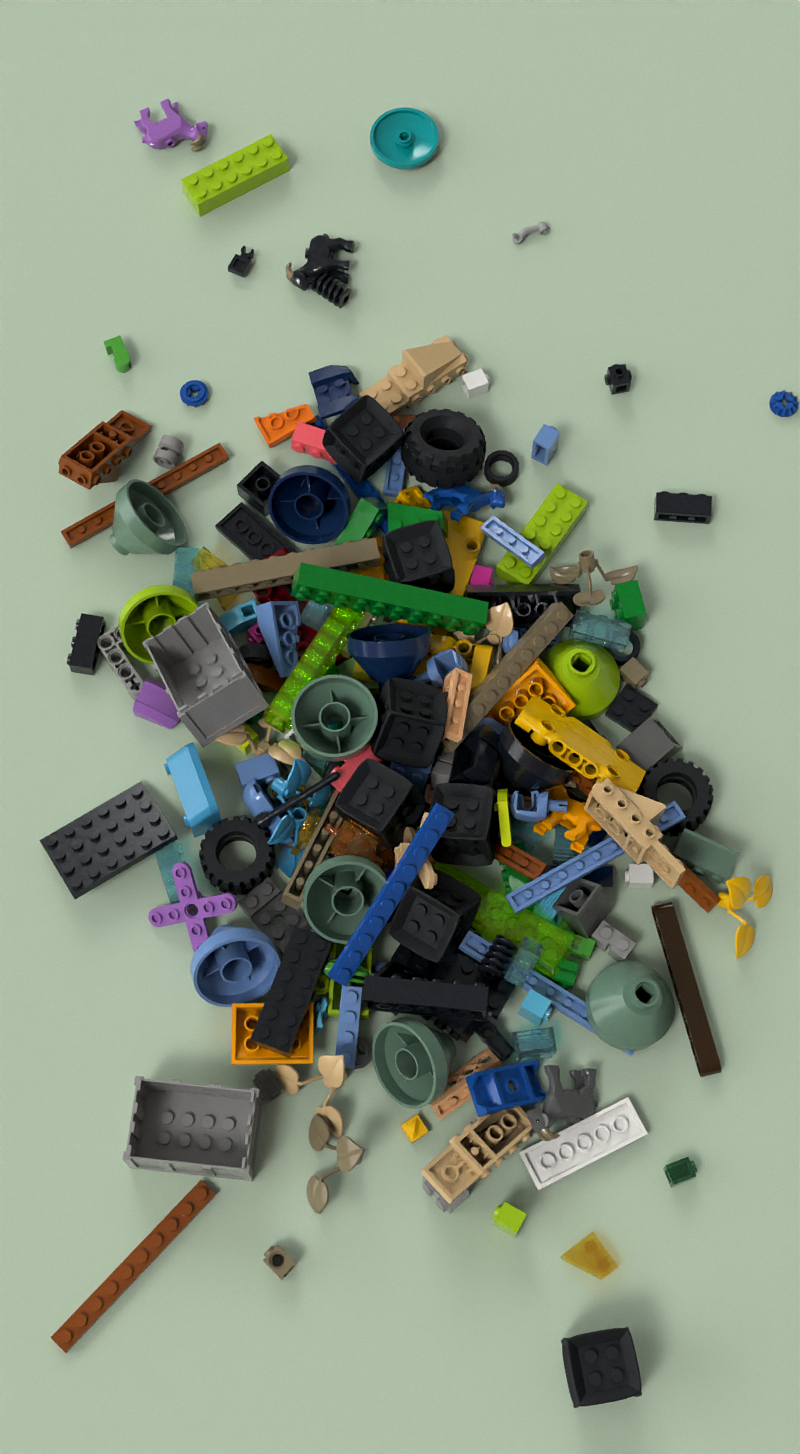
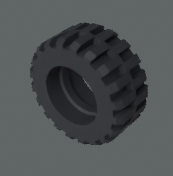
[637,758,714,836]
[199,816,276,895]

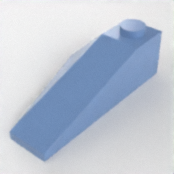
[255,601,301,677]

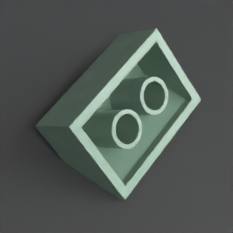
[673,828,740,884]

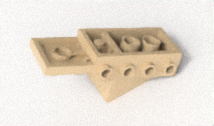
[359,335,468,416]
[584,778,686,889]
[420,1107,533,1204]

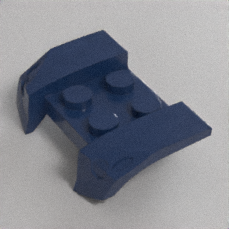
[309,365,361,420]

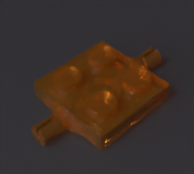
[324,818,385,867]

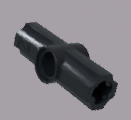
[475,1020,515,1062]

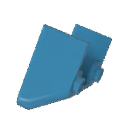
[164,742,222,838]

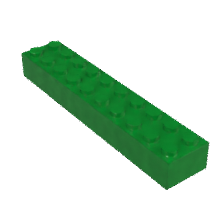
[291,562,489,636]

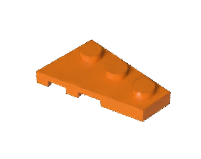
[253,404,317,448]

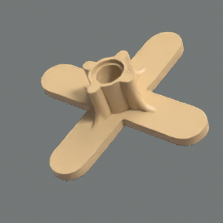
[394,812,437,889]

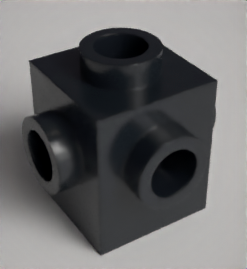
[604,364,632,395]

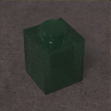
[663,1157,697,1188]

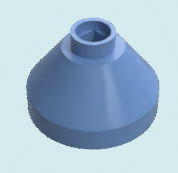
[190,924,280,1007]

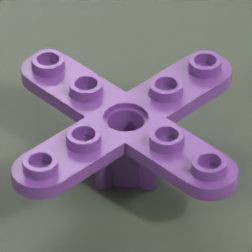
[148,862,238,953]

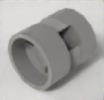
[153,435,184,469]

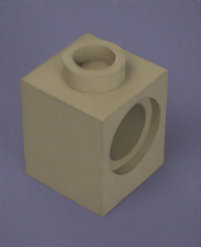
[619,657,649,690]
[263,1245,296,1280]

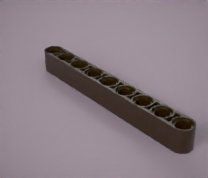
[651,902,722,1077]

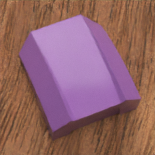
[133,677,180,729]

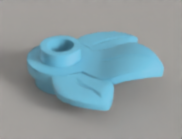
[314,996,329,1034]

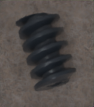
[311,273,351,309]
[477,935,518,980]

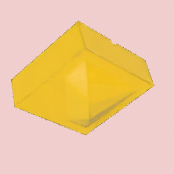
[400,1114,429,1144]

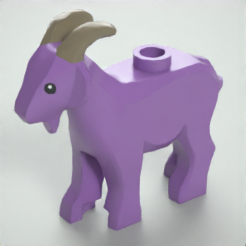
[134,99,208,152]

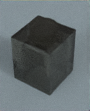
[252,1069,284,1104]

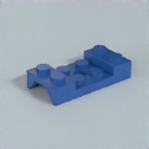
[466,1059,547,1117]

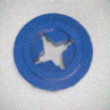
[180,380,209,408]
[769,390,799,417]

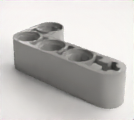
[98,625,144,700]

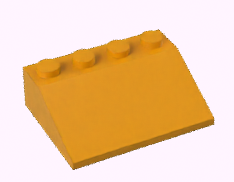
[484,657,576,726]
[231,1003,315,1065]

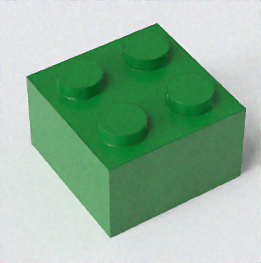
[610,580,647,631]

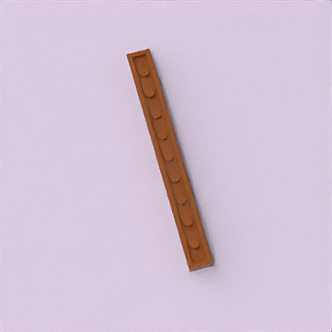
[61,443,229,548]
[572,772,721,913]
[50,1180,216,1353]

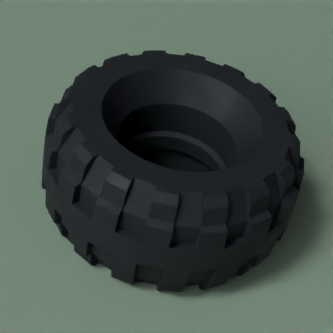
[401,409,486,489]

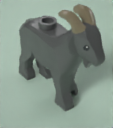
[527,1065,598,1141]

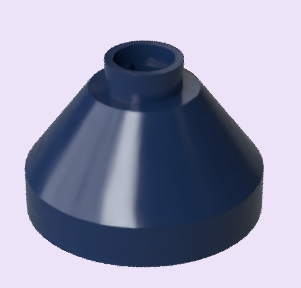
[268,465,351,545]
[347,624,432,691]

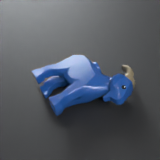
[423,484,505,522]

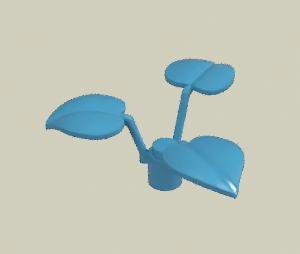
[267,759,332,845]
[274,803,329,878]

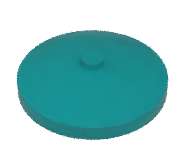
[370,107,439,169]

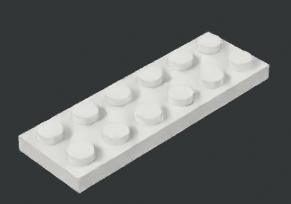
[519,1097,648,1191]

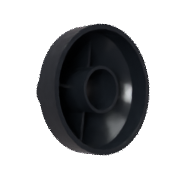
[499,716,578,796]

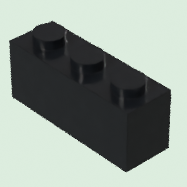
[654,491,712,524]
[67,613,106,676]

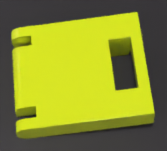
[494,789,512,847]

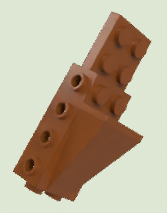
[58,410,152,490]

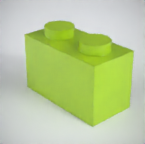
[492,1202,527,1237]

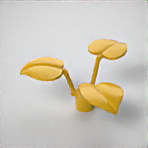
[717,875,773,959]

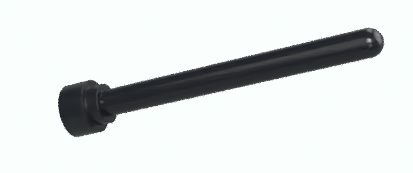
[255,771,340,830]

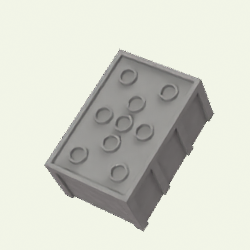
[142,602,269,747]
[123,1076,263,1181]

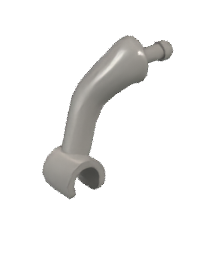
[512,221,549,244]

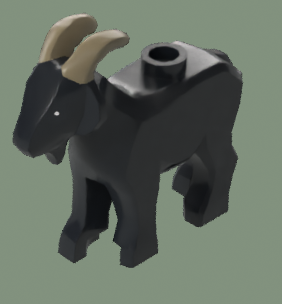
[286,233,354,291]

